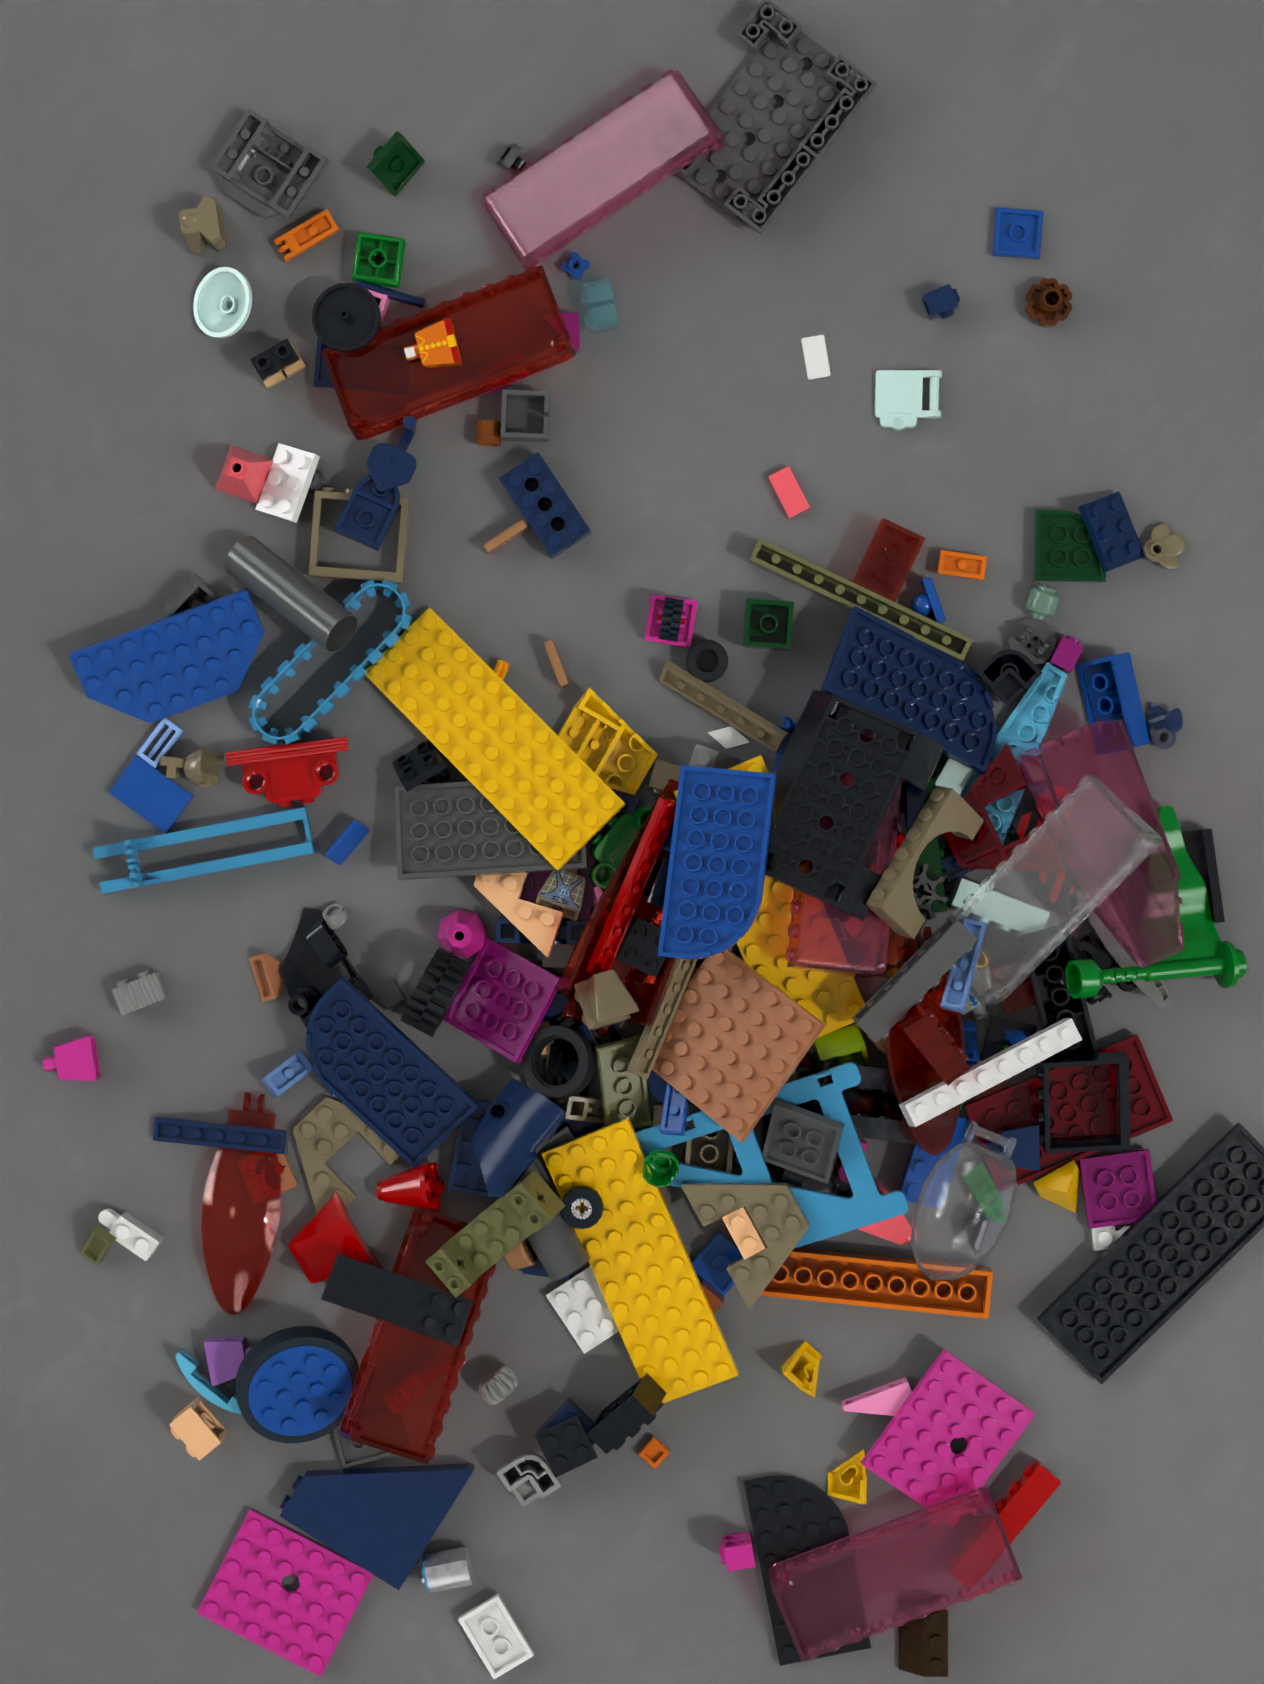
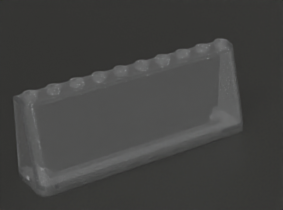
[931,775,1163,1006]

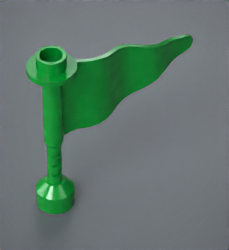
[1065,805,1247,999]

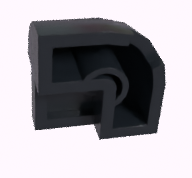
[976,649,1043,706]

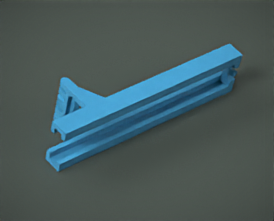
[93,807,316,894]

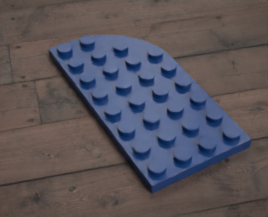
[658,765,777,959]

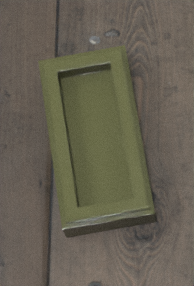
[80,1224,116,1266]

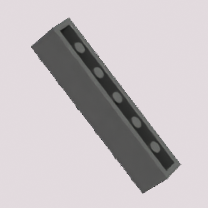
[852,915,978,1043]

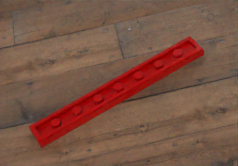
[586,797,676,974]

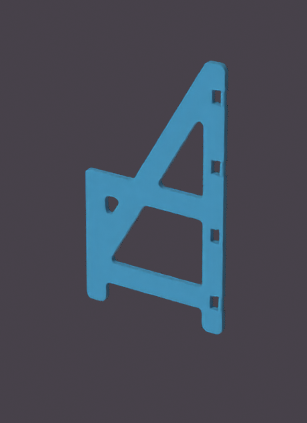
[635,1062,909,1248]

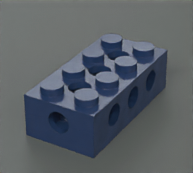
[499,452,591,559]

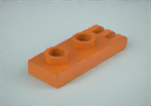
[273,209,340,262]

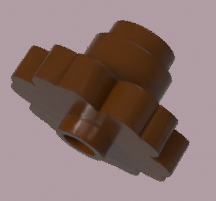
[1025,278,1073,327]

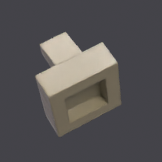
[160,756,185,779]

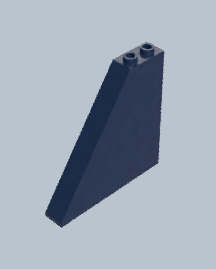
[280,1463,474,1590]

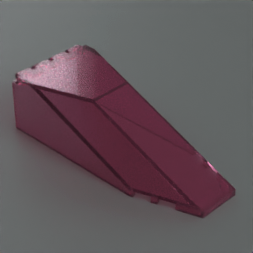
[1018,719,1184,969]

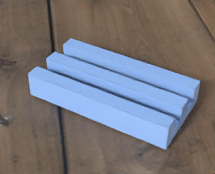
[136,718,184,768]

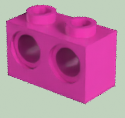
[719,1531,756,1572]

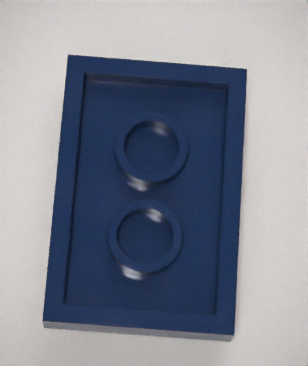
[1078,491,1145,573]

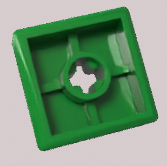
[352,232,406,288]

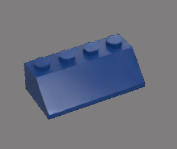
[1075,652,1150,756]
[898,1112,969,1208]

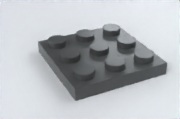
[762,1099,845,1184]

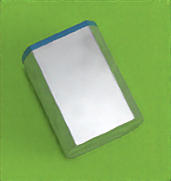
[421,1546,472,1594]

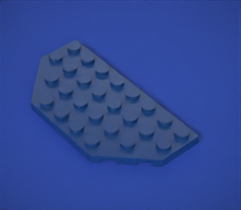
[69,588,264,723]

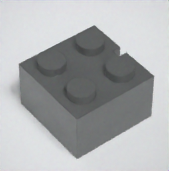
[501,389,550,442]

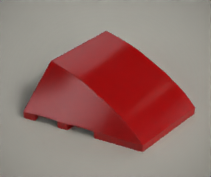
[287,1192,383,1284]

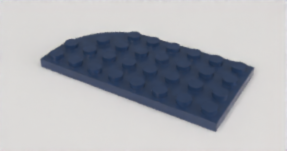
[820,606,997,774]
[306,976,479,1168]

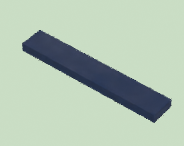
[153,1117,289,1154]

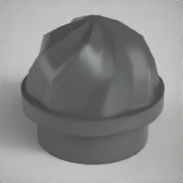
[308,469,325,492]

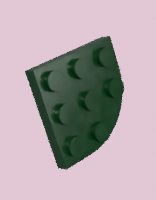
[1034,510,1106,582]

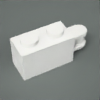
[98,1208,164,1261]

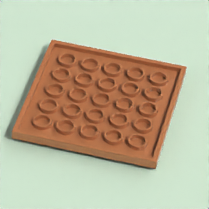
[652,949,826,1142]

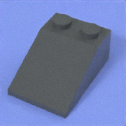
[163,573,221,616]

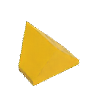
[1033,1160,1080,1213]
[781,1341,822,1398]
[828,1449,867,1505]

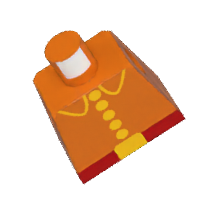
[404,318,463,368]

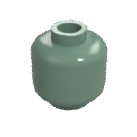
[1026,583,1060,620]

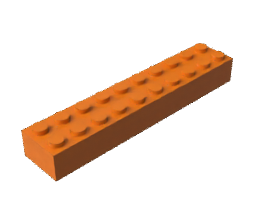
[760,1248,993,1319]

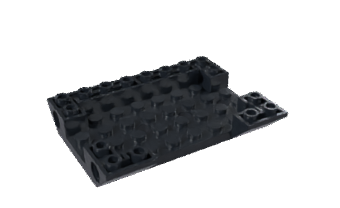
[765,690,944,921]

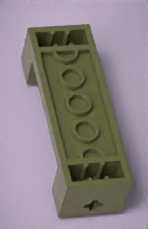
[425,1169,565,1298]

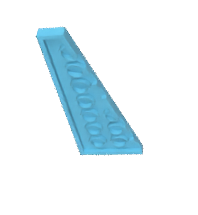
[961,662,1068,846]

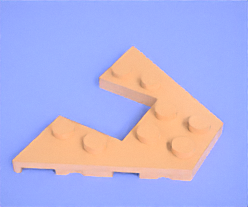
[474,843,587,958]

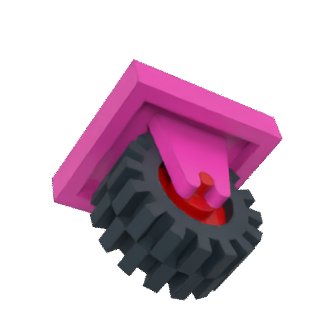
[644,594,698,648]

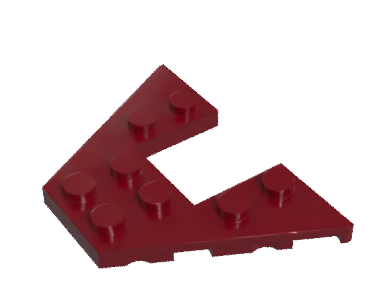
[944,744,1067,872]

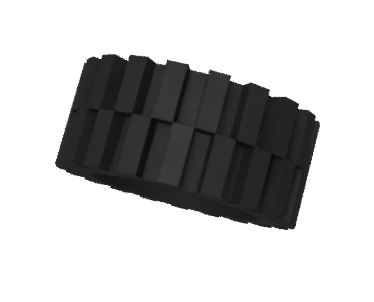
[401,947,471,1037]

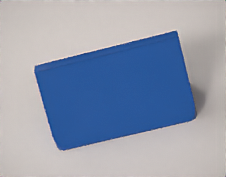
[325,820,370,865]

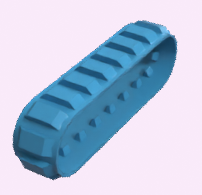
[248,579,413,745]

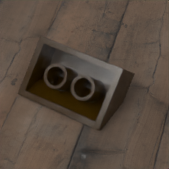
[898,1598,948,1677]

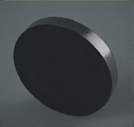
[312,283,381,353]

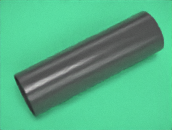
[225,536,358,653]
[514,1161,590,1281]

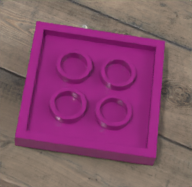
[1079,1149,1156,1229]

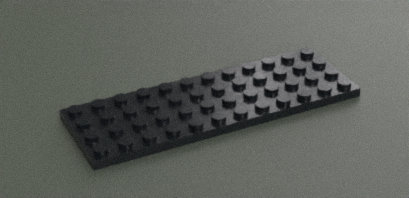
[1037,1122,1264,1385]

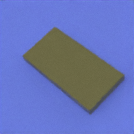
[594,1036,652,1129]

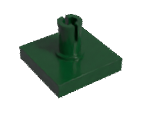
[366,131,426,197]

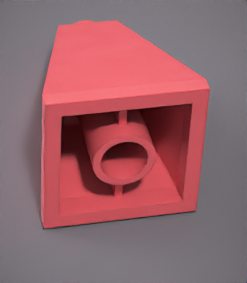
[215,445,273,504]
[858,1177,914,1245]

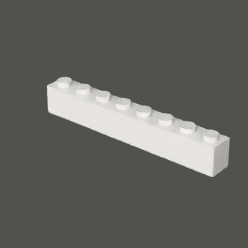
[899,1018,1082,1127]

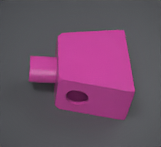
[43,1034,101,1081]

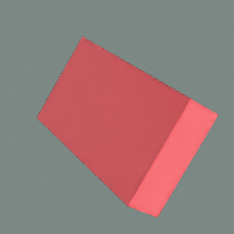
[768,466,810,519]

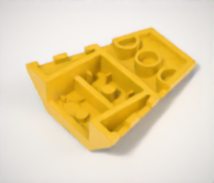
[558,687,658,795]

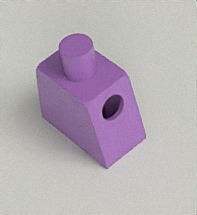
[204,1337,252,1386]

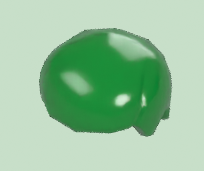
[643,1148,679,1187]

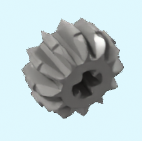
[478,1366,518,1405]

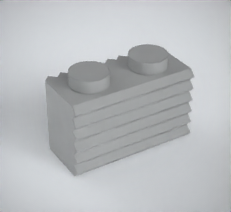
[112,969,169,1016]

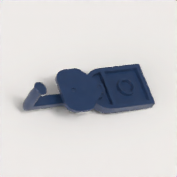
[335,415,417,551]

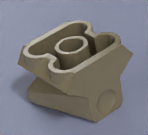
[179,195,227,255]
[574,969,640,1030]

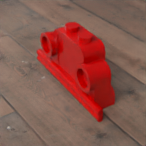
[225,736,349,807]

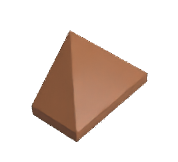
[249,953,285,1002]

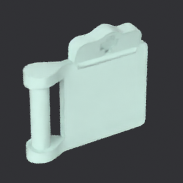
[875,370,942,431]

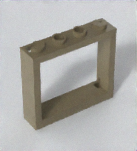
[308,487,411,584]

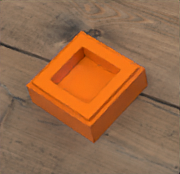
[637,1435,670,1469]

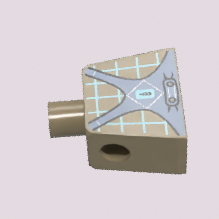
[535,869,586,922]

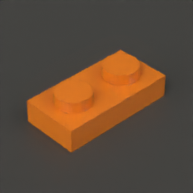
[937,550,987,581]

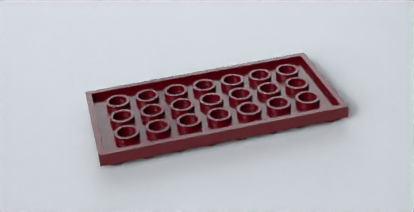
[963,1034,1173,1193]

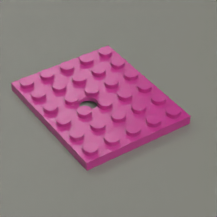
[861,1349,1036,1526]
[197,1508,373,1677]

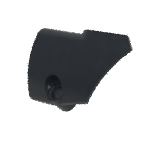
[280,908,374,1029]

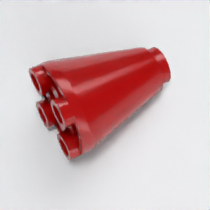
[376,1162,445,1210]

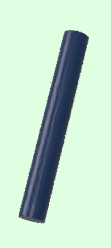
[355,279,425,308]

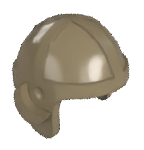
[184,748,224,788]

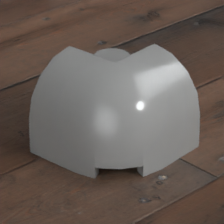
[496,1453,562,1507]

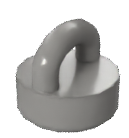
[323,904,347,930]

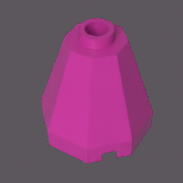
[437,909,487,959]

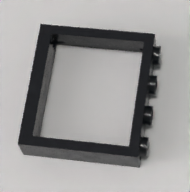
[1036,1052,1130,1154]

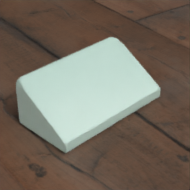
[935,757,975,796]

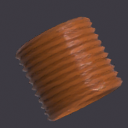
[476,420,501,447]

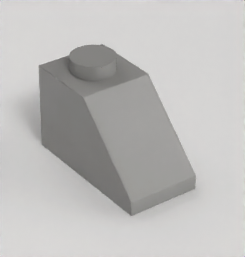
[688,744,740,769]

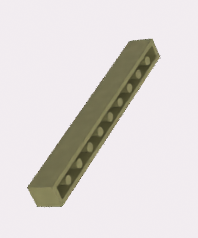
[749,538,973,662]

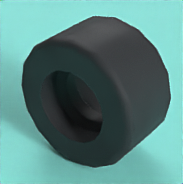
[686,640,728,683]

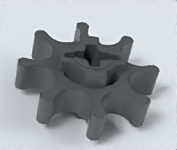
[913,864,948,920]

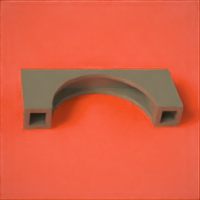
[865,785,984,939]

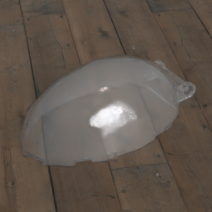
[911,1121,1017,1281]

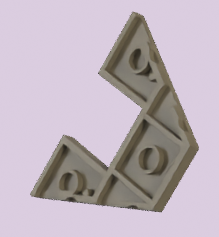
[292,1096,400,1213]
[681,1182,810,1309]

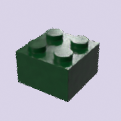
[743,599,794,651]

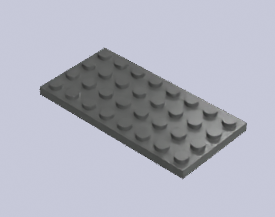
[394,781,587,880]

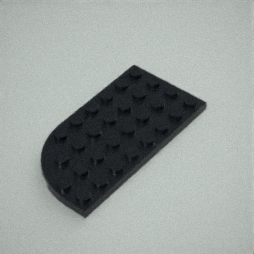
[744,1475,871,1666]

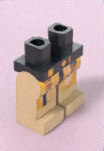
[250,338,306,389]

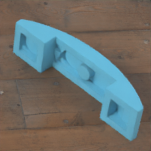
[175,1348,241,1414]

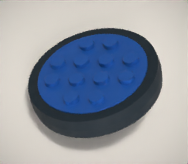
[235,1326,361,1443]

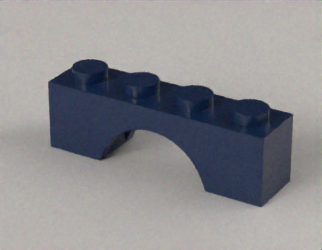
[496,919,591,945]

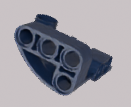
[471,1079,566,1197]

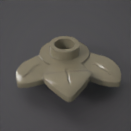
[1143,523,1187,570]

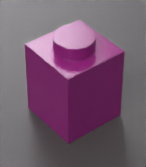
[1048,635,1084,673]

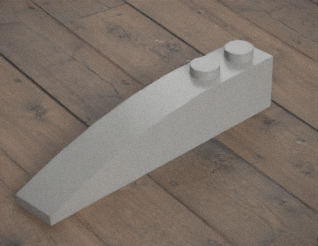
[1075,875,1172,1008]

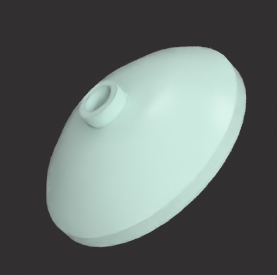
[193,267,252,338]

